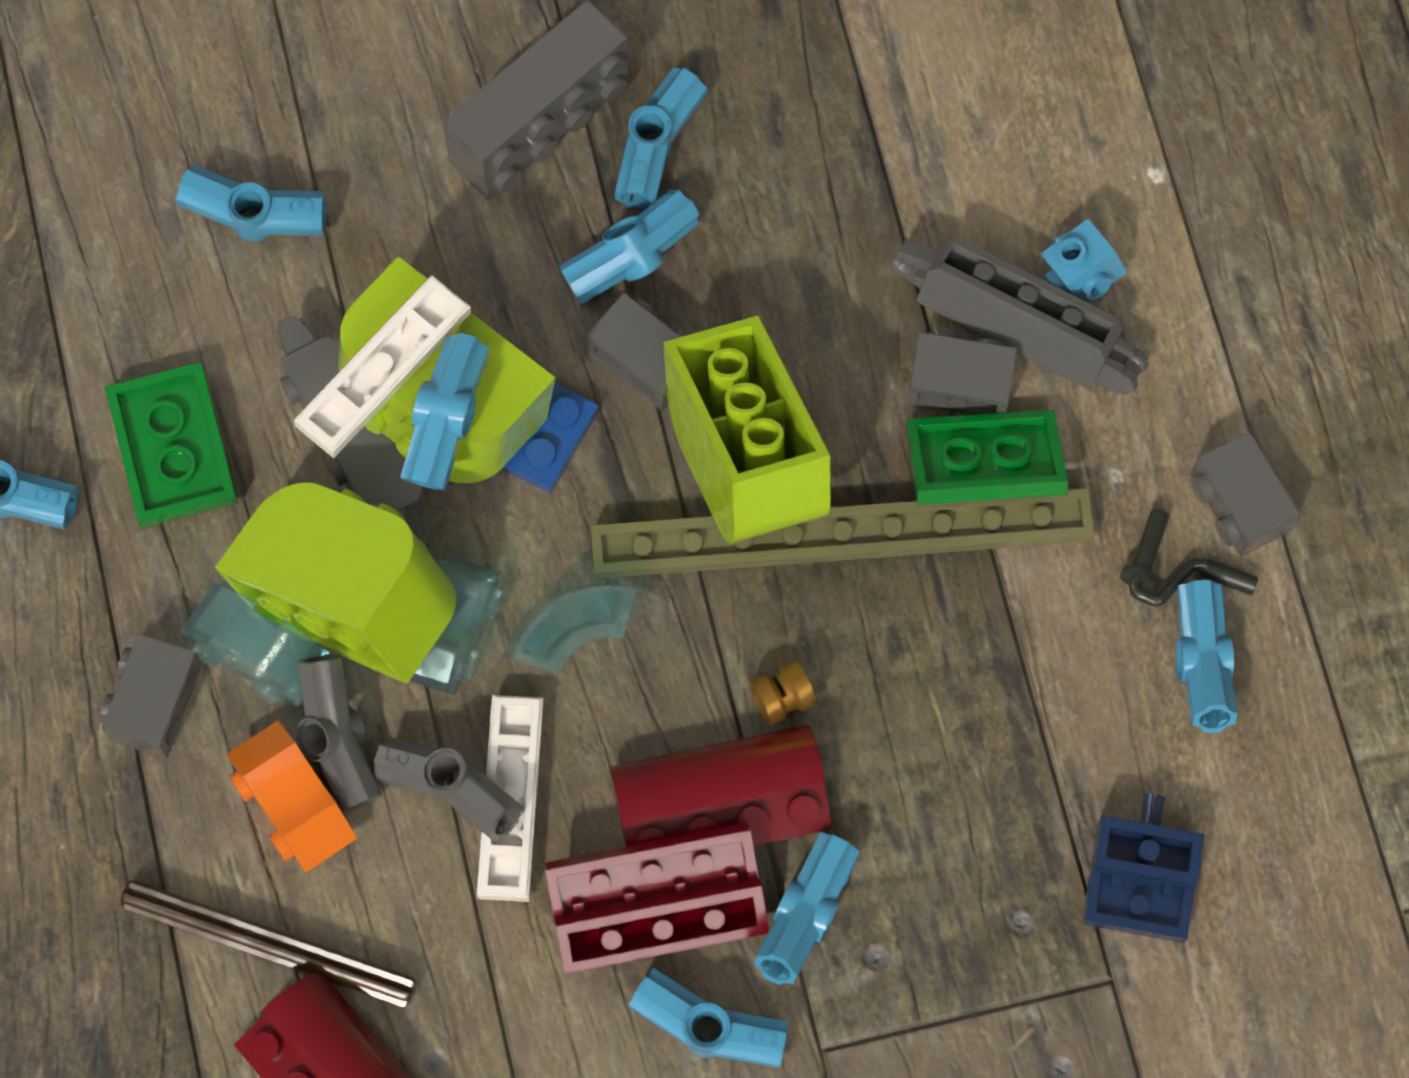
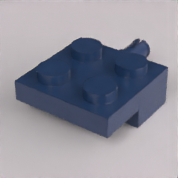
[1082,794,1205,943]

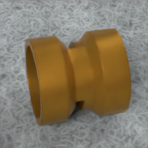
[749,659,817,726]

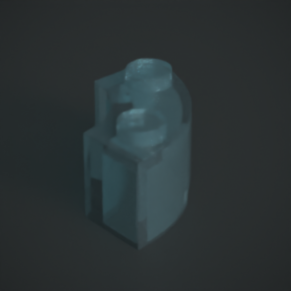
[410,555,504,695]
[180,583,329,707]
[503,583,637,674]

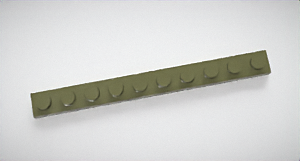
[591,488,1095,579]

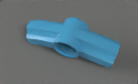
[614,67,708,210]
[175,165,327,242]
[558,189,700,304]
[400,332,489,491]
[0,460,79,530]
[1176,580,1238,733]
[754,832,860,985]
[628,968,789,1069]

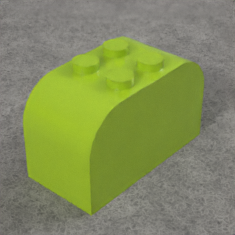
[337,256,555,483]
[663,316,830,544]
[215,482,456,684]

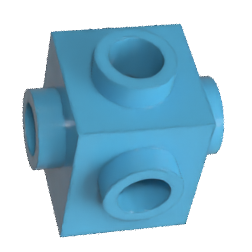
[1041,218,1127,302]

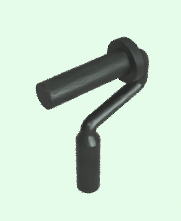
[1120,509,1258,607]

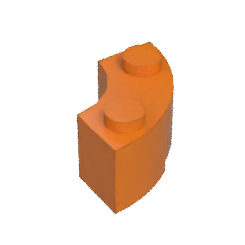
[226,720,358,873]

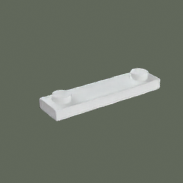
[294,275,471,458]
[477,695,544,902]

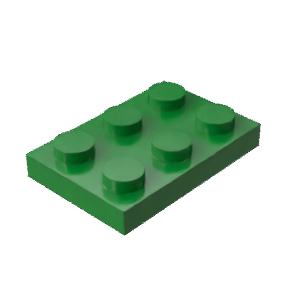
[105,362,238,529]
[906,410,1068,505]

